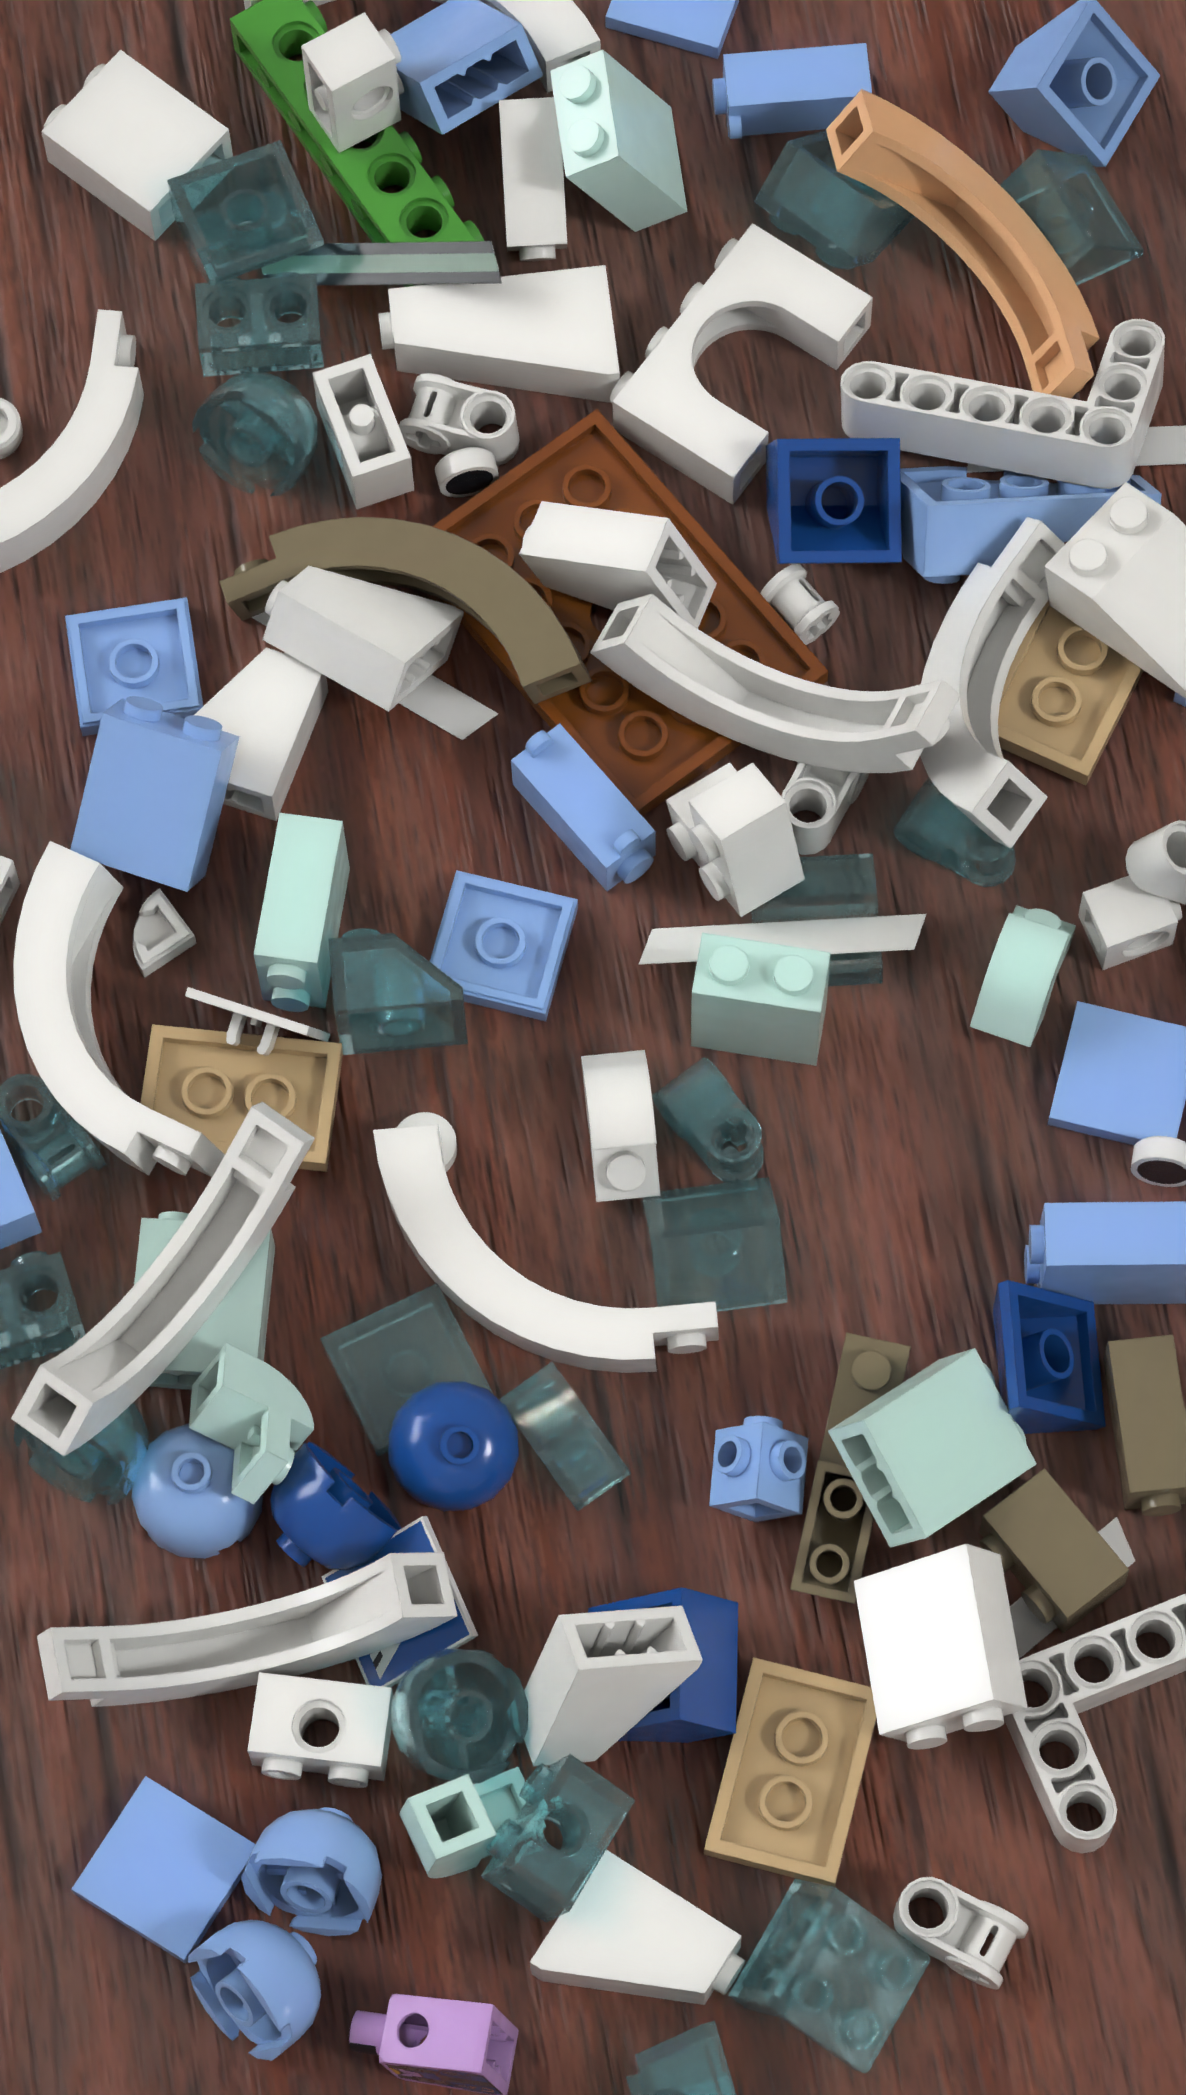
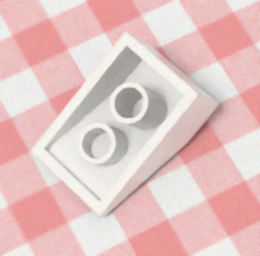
[1044,482,1186,699]

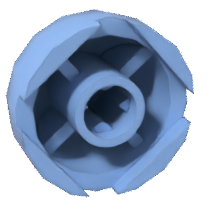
[131,1423,263,1559]
[241,1807,382,1936]
[188,1920,321,2061]

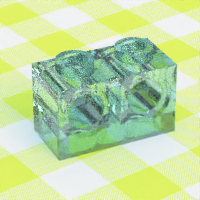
[195,272,324,377]
[0,1251,86,1369]

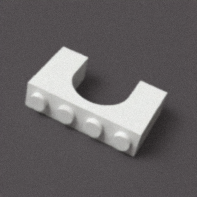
[610,223,873,505]

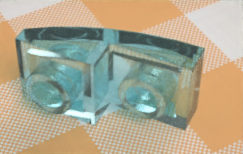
[499,1361,631,1511]

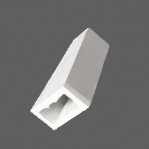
[378,265,620,402]

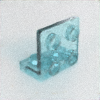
[728,1879,930,2073]

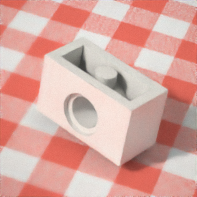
[301,12,404,153]
[312,354,414,509]
[247,1672,395,1788]

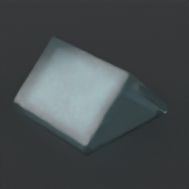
[1000,149,1144,286]
[642,1177,788,1312]

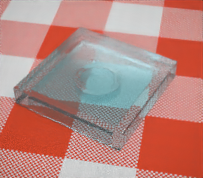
[320,1283,493,1457]

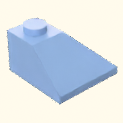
[988,0,1160,168]

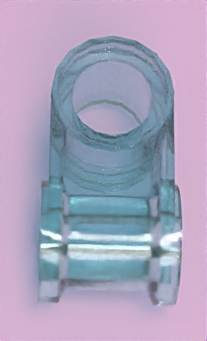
[893,778,1016,887]
[652,1057,764,1184]
[0,1074,106,1202]

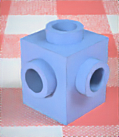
[709,1416,809,1522]

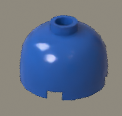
[388,1381,519,1511]
[270,1442,401,1570]

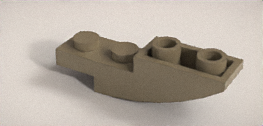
[790,1332,911,1604]

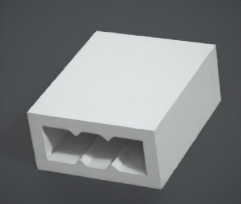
[41,50,233,241]
[854,1544,1028,1750]

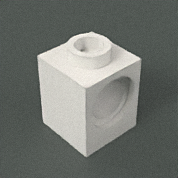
[1078,875,1182,970]

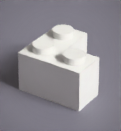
[666,763,805,917]

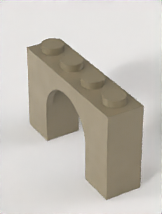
[1103,1334,1186,1516]

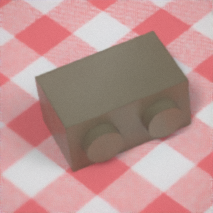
[979,1468,1129,1633]

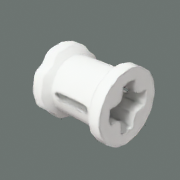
[760,564,840,645]

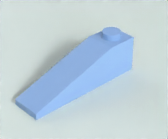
[900,466,1162,584]

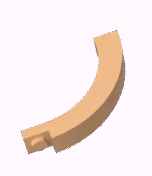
[826,89,1100,398]

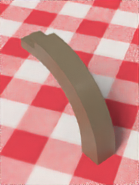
[219,517,592,704]

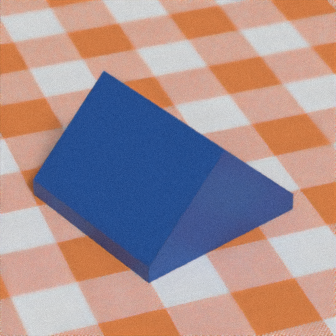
[993,1280,1106,1434]

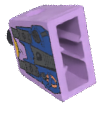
[349,1994,519,2095]

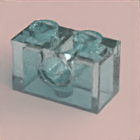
[481,1754,635,1923]

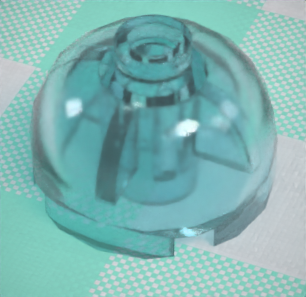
[192,372,318,496]
[14,1403,149,1505]
[391,1649,528,1783]

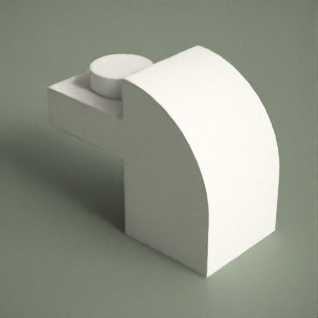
[581,1050,661,1202]

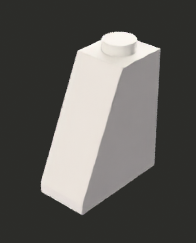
[499,97,567,261]
[519,501,717,629]
[263,566,464,712]
[195,647,328,821]
[515,1606,703,1767]
[530,1848,745,2005]

